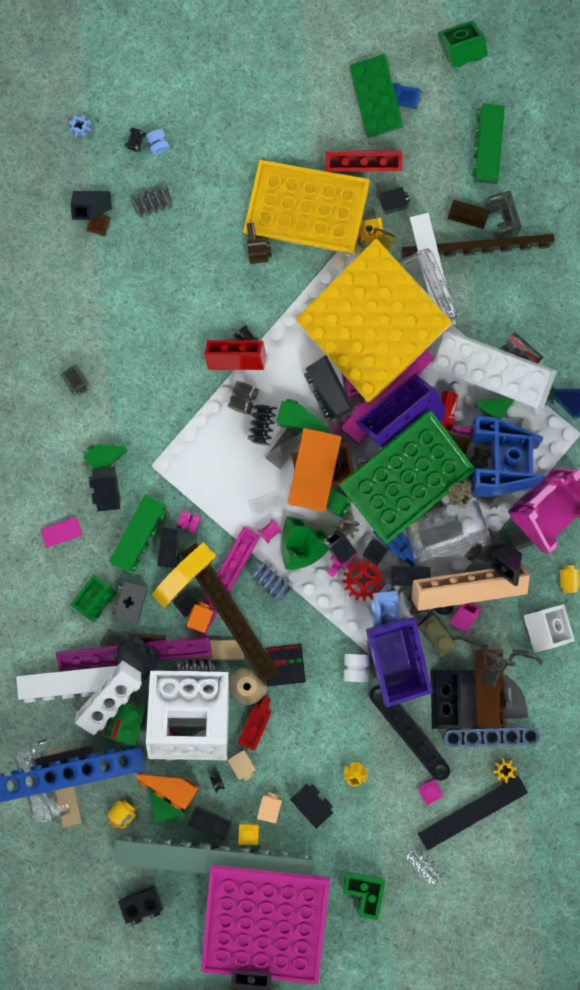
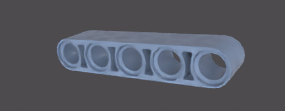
[443,727,540,747]

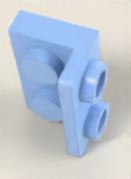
[371,591,400,627]

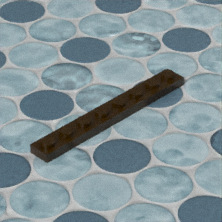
[401,234,555,261]
[180,543,280,682]

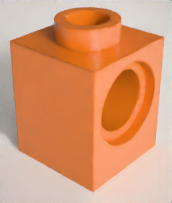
[186,602,213,633]

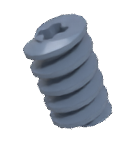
[251,560,293,602]

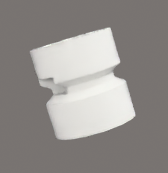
[343,654,370,682]

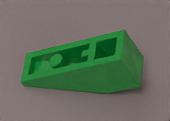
[276,399,334,434]

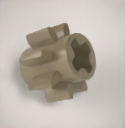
[447,482,472,506]
[335,516,359,538]

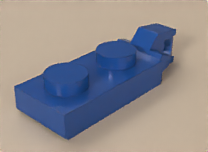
[373,531,421,566]

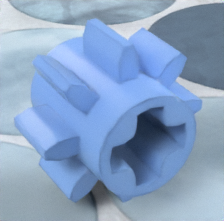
[68,115,92,139]

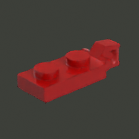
[238,696,272,751]

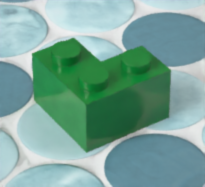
[343,871,385,920]

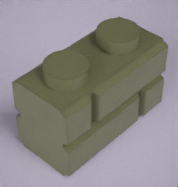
[417,615,457,658]

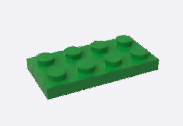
[350,54,404,138]

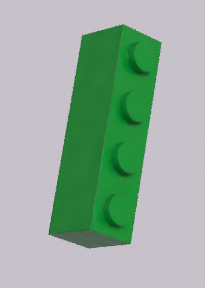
[471,103,505,184]
[109,494,168,573]

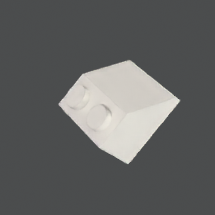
[524,604,575,653]

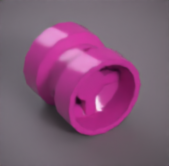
[177,510,201,533]

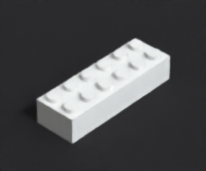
[433,331,557,409]

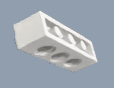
[75,661,142,735]

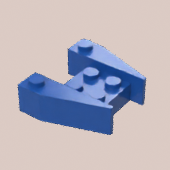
[471,416,544,497]

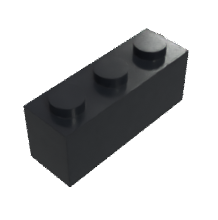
[32,746,93,783]

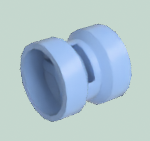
[146,129,170,155]

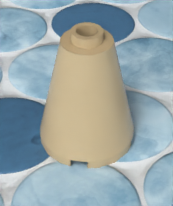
[229,667,267,705]

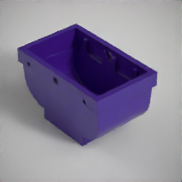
[355,373,445,448]
[366,617,433,707]

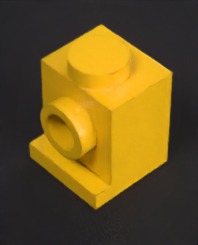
[358,217,384,243]

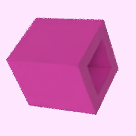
[449,602,481,633]

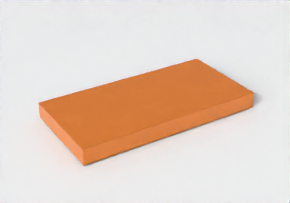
[287,428,342,512]

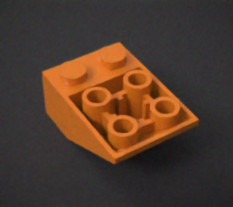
[136,772,199,810]

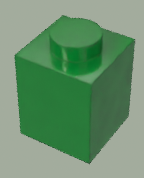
[326,488,351,518]

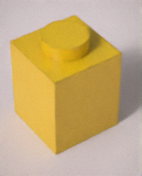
[238,823,259,845]

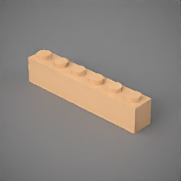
[412,564,530,611]

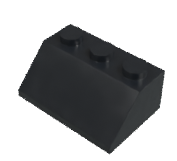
[304,355,353,421]
[430,670,477,729]

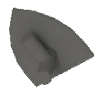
[503,674,528,719]

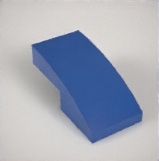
[394,83,422,109]

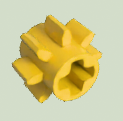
[492,758,517,783]
[343,762,367,786]

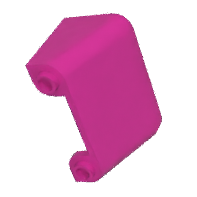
[508,468,580,553]

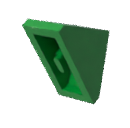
[475,397,515,420]
[149,791,185,822]

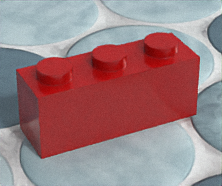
[204,340,267,370]

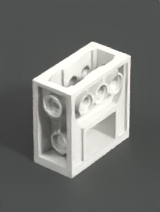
[146,671,229,760]

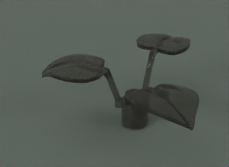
[453,636,543,687]

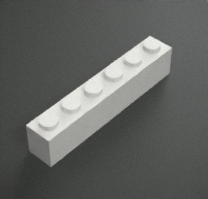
[16,666,124,703]

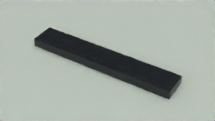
[417,776,528,851]

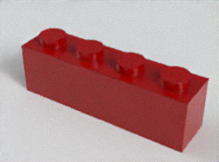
[325,150,402,171]

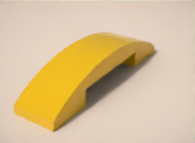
[152,542,217,609]

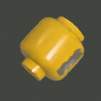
[107,799,136,829]

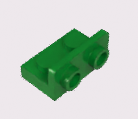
[70,574,117,622]

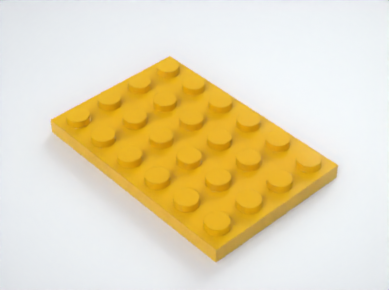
[243,160,371,254]

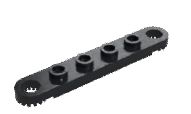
[369,685,450,781]

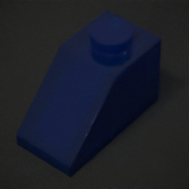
[549,389,580,421]

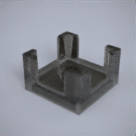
[485,190,522,239]

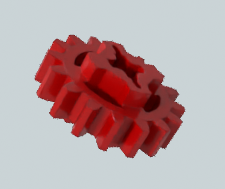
[342,559,384,601]

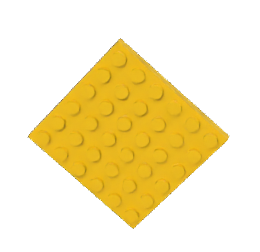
[295,239,453,403]

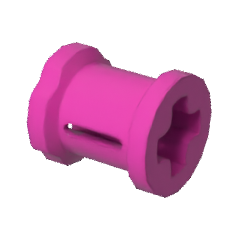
[257,519,283,544]

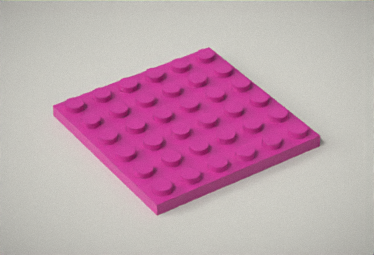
[201,864,330,985]

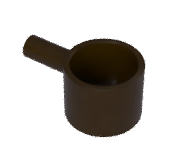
[247,222,272,264]

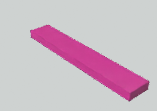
[188,527,261,636]

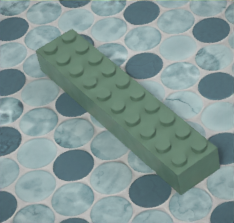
[114,834,313,875]

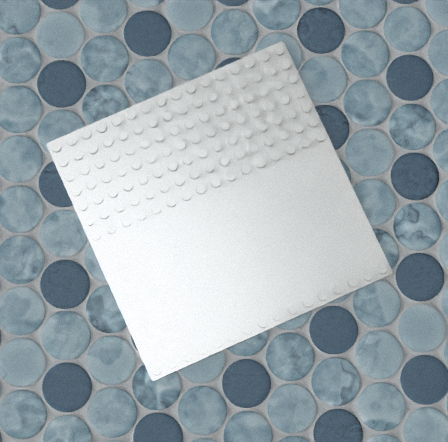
[152,245,580,655]

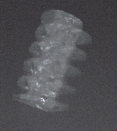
[404,844,446,888]

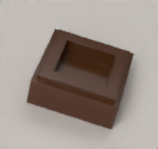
[87,215,111,237]

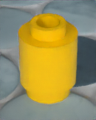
[559,566,580,593]

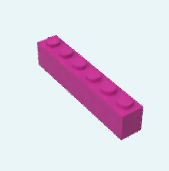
[340,350,434,445]

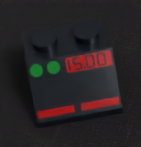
[265,644,306,687]

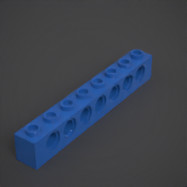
[0,745,145,803]

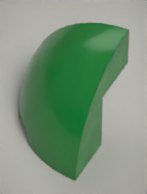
[282,516,329,570]

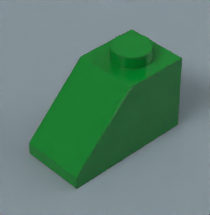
[83,444,128,469]

